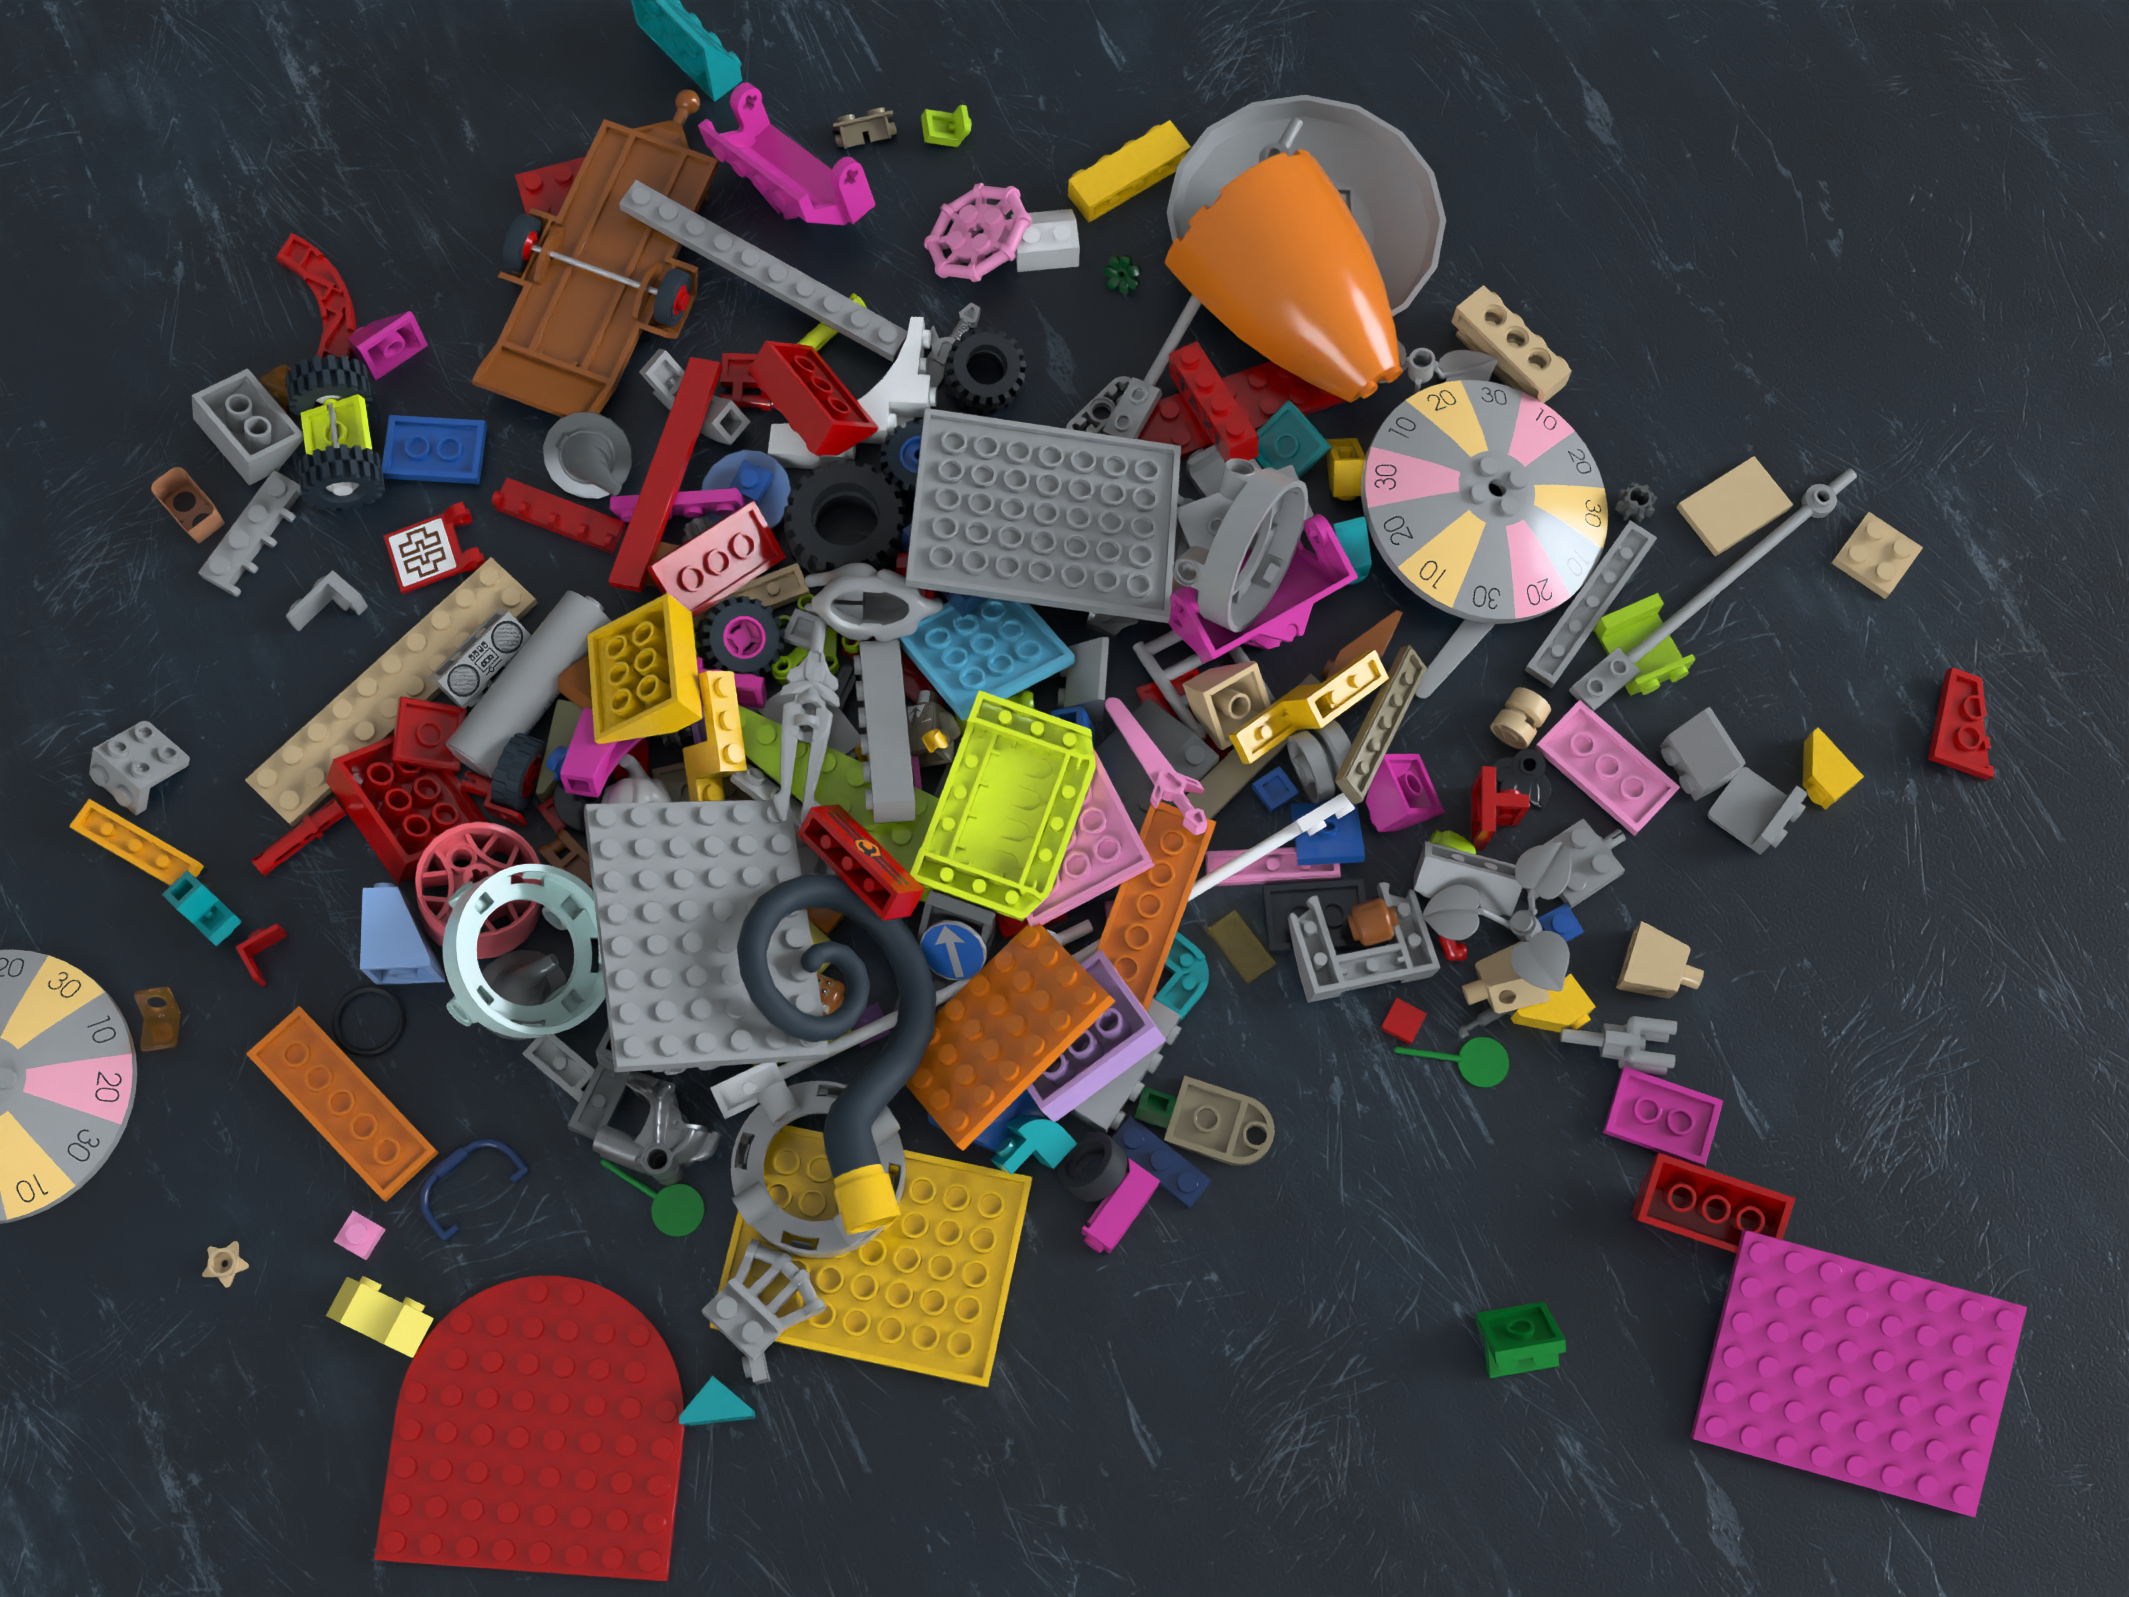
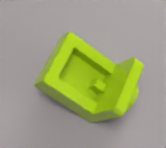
[921,104,972,147]

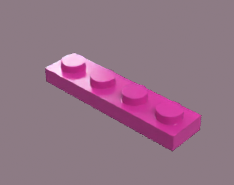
[610,488,745,522]

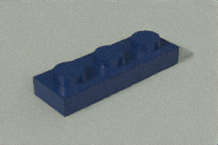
[1111,1115,1212,1209]

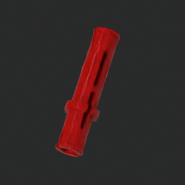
[251,798,348,876]

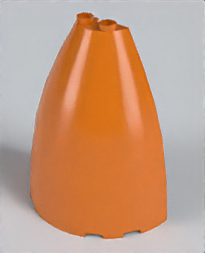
[1164,150,1403,403]

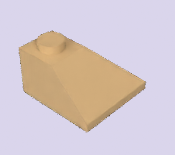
[1183,661,1271,750]

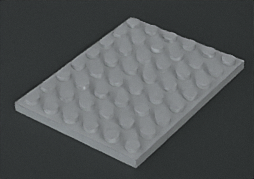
[905,408,1181,623]
[584,799,829,1072]

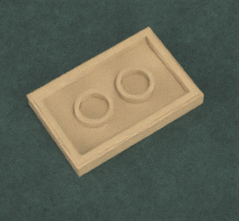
[1676,456,1793,557]

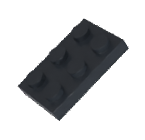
[1262,879,1369,954]

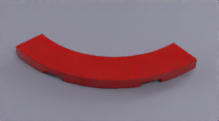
[276,233,356,361]

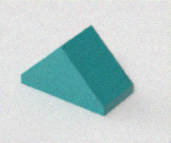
[679,1376,755,1426]

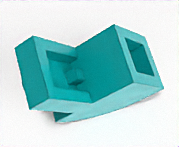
[162,870,242,946]
[991,1114,1077,1175]

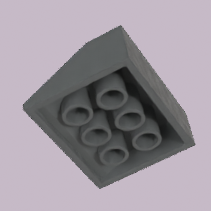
[1095,699,1219,834]

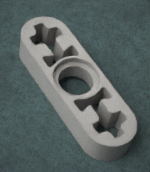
[1066,376,1132,434]

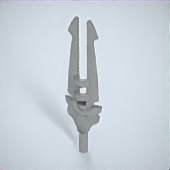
[773,620,840,825]

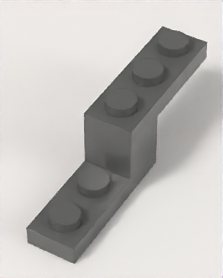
[568,1026,632,1140]

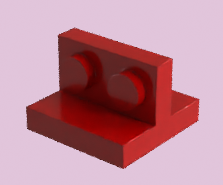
[1471,766,1530,851]

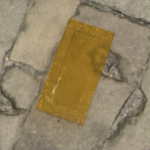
[1207,910,1275,985]

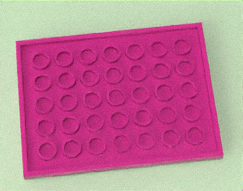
[1690,1229,2027,1517]

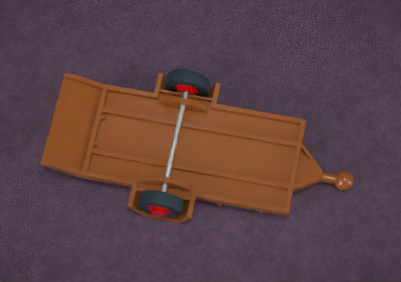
[472,89,719,417]

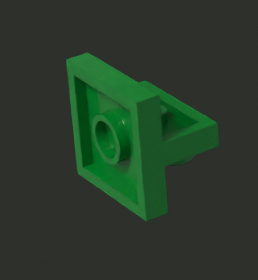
[1476,1301,1566,1378]

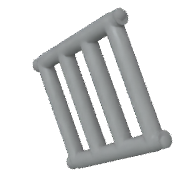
[1133,630,1276,740]

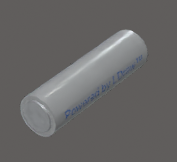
[445,591,612,779]

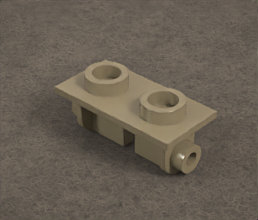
[832,108,897,149]

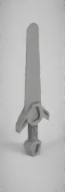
[881,303,981,445]
[1415,619,1495,698]

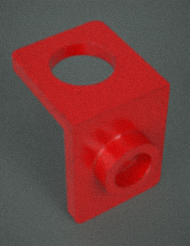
[236,924,288,987]

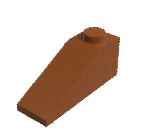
[1321,610,1402,706]

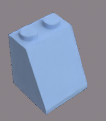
[360,883,445,985]

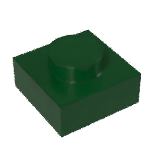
[1134,1087,1177,1128]

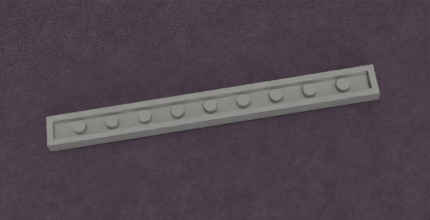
[619,180,908,362]

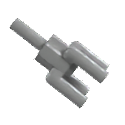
[1560,1016,1677,1076]

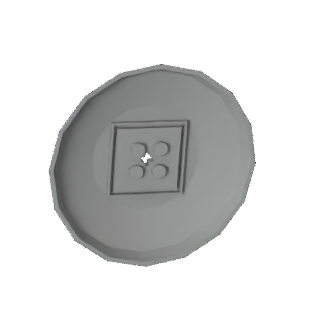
[1166,95,1446,316]

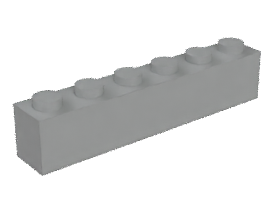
[853,639,915,823]

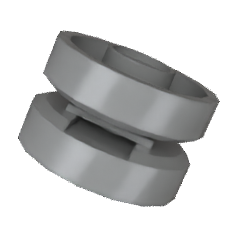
[1287,719,1352,804]

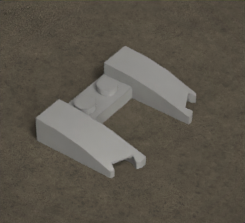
[1288,882,1440,1003]

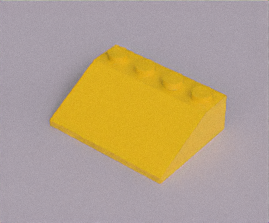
[587,593,702,744]

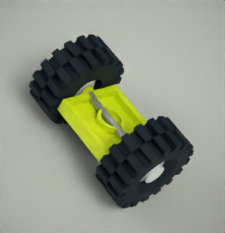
[285,355,385,511]

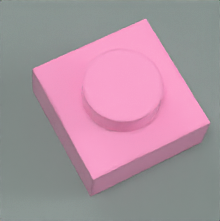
[334,1211,386,1260]

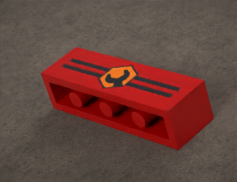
[797,804,925,921]

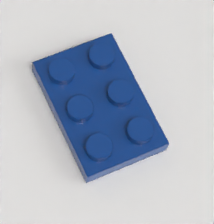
[382,415,487,484]

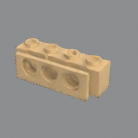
[1451,285,1572,403]

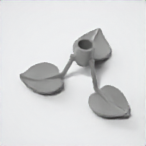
[1378,340,1498,395]
[1423,842,1571,991]

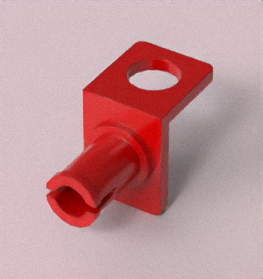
[461,771,527,827]

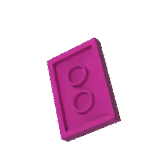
[1603,1066,1723,1167]

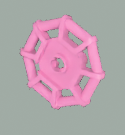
[924,183,1032,282]

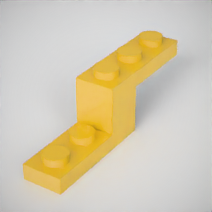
[1229,650,1389,764]
[683,671,747,802]

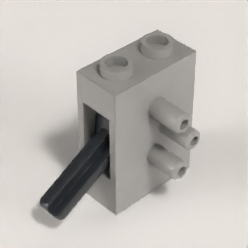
[756,664,861,761]

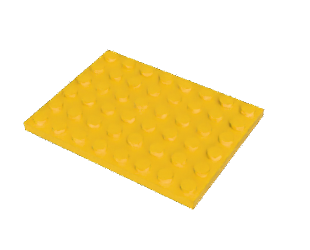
[709,1125,1033,1388]

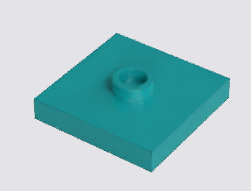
[1255,400,1333,479]

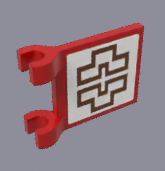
[384,502,486,594]

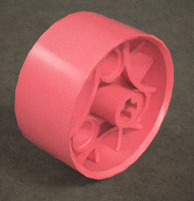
[415,822,542,959]

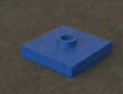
[1290,802,1365,866]

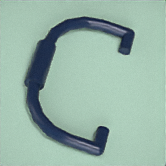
[420,1138,529,1241]

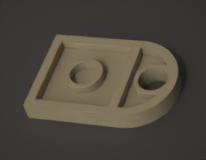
[1163,1075,1275,1166]

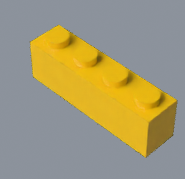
[1068,120,1191,223]

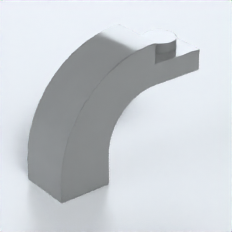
[639,349,750,445]

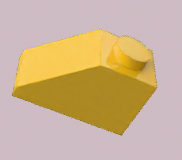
[1326,438,1365,500]
[1803,727,1864,810]
[1510,974,1596,1032]

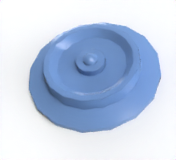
[701,450,791,529]

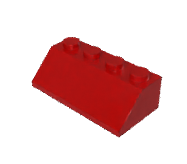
[748,341,879,456]
[1631,1153,1795,1253]

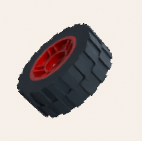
[491,733,547,811]

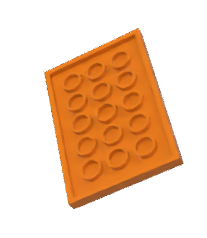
[905,923,1115,1151]

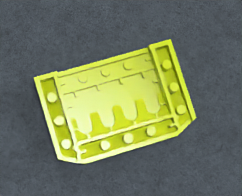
[910,690,1096,921]

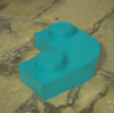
[1154,931,1209,1022]

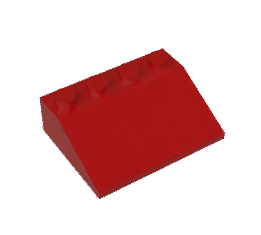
[326,736,489,885]

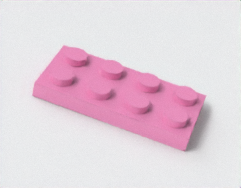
[1535,700,1680,836]

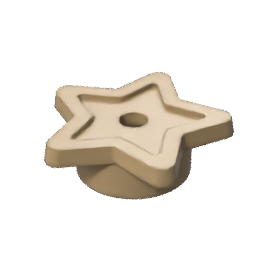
[202,1241,249,1287]

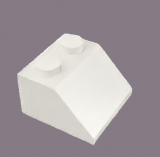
[1011,209,1080,272]

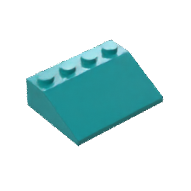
[631,0,742,102]

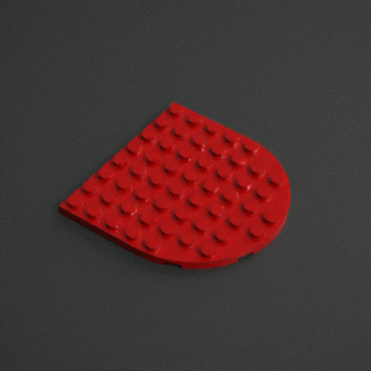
[374,1276,685,1581]

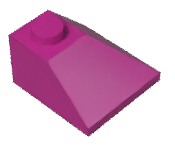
[347,311,428,381]
[1366,754,1445,832]

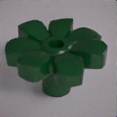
[1103,255,1142,294]

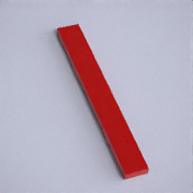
[608,357,723,592]

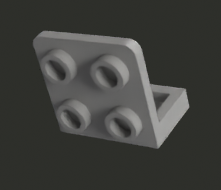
[89,721,190,815]
[1708,767,1808,855]

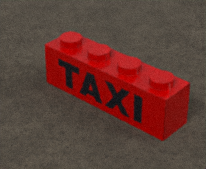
[1169,341,1258,463]

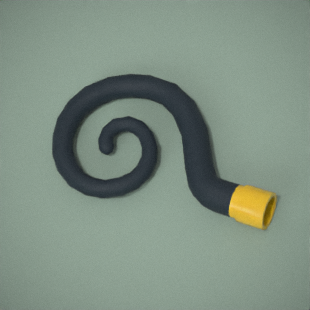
[737,875,937,1235]

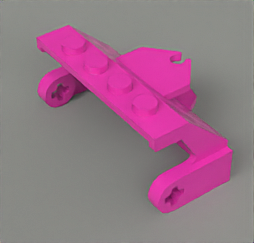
[698,82,876,225]
[1168,514,1358,664]

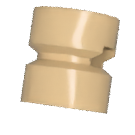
[1490,687,1551,750]

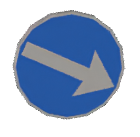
[920,920,987,981]

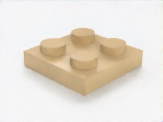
[1832,512,1923,599]

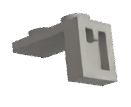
[286,570,368,631]

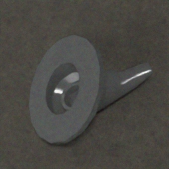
[543,412,633,499]
[482,950,567,1041]

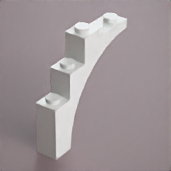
[768,317,937,470]

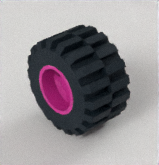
[696,596,785,677]

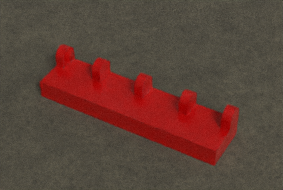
[492,478,626,554]

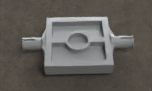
[1527,818,1626,909]

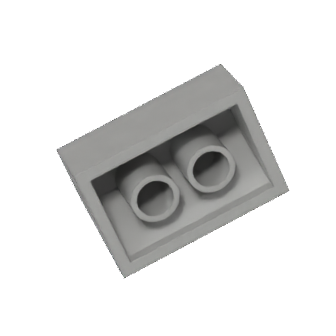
[192,369,304,485]

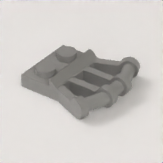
[702,1238,826,1362]

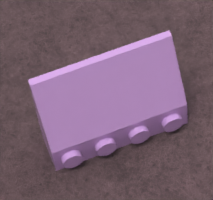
[1027,949,1167,1122]

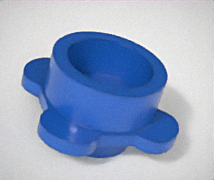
[546,745,569,781]

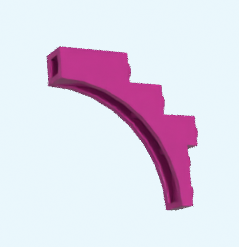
[560,657,767,798]

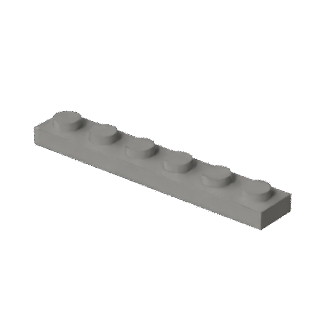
[1524,521,1657,688]

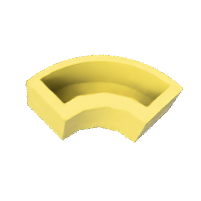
[326,1276,434,1358]

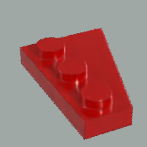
[1928,667,1994,781]

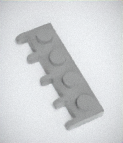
[198,470,301,597]

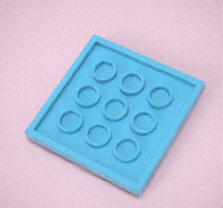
[896,598,1075,720]

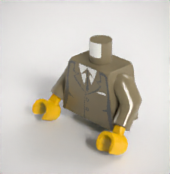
[855,690,961,768]

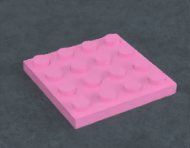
[1026,748,1155,927]

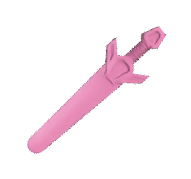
[1104,697,1208,835]

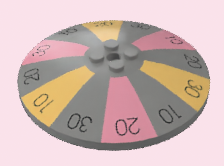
[1361,380,1608,624]
[0,949,137,1224]

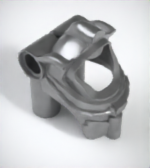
[593,1071,723,1186]

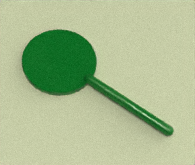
[1394,1037,1509,1088]
[601,1159,704,1237]

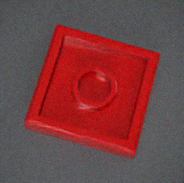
[390,696,467,773]

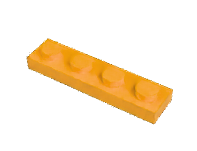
[69,799,204,886]

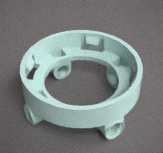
[443,864,606,1038]

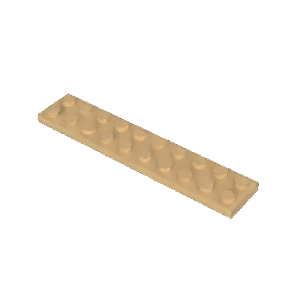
[245,557,538,828]

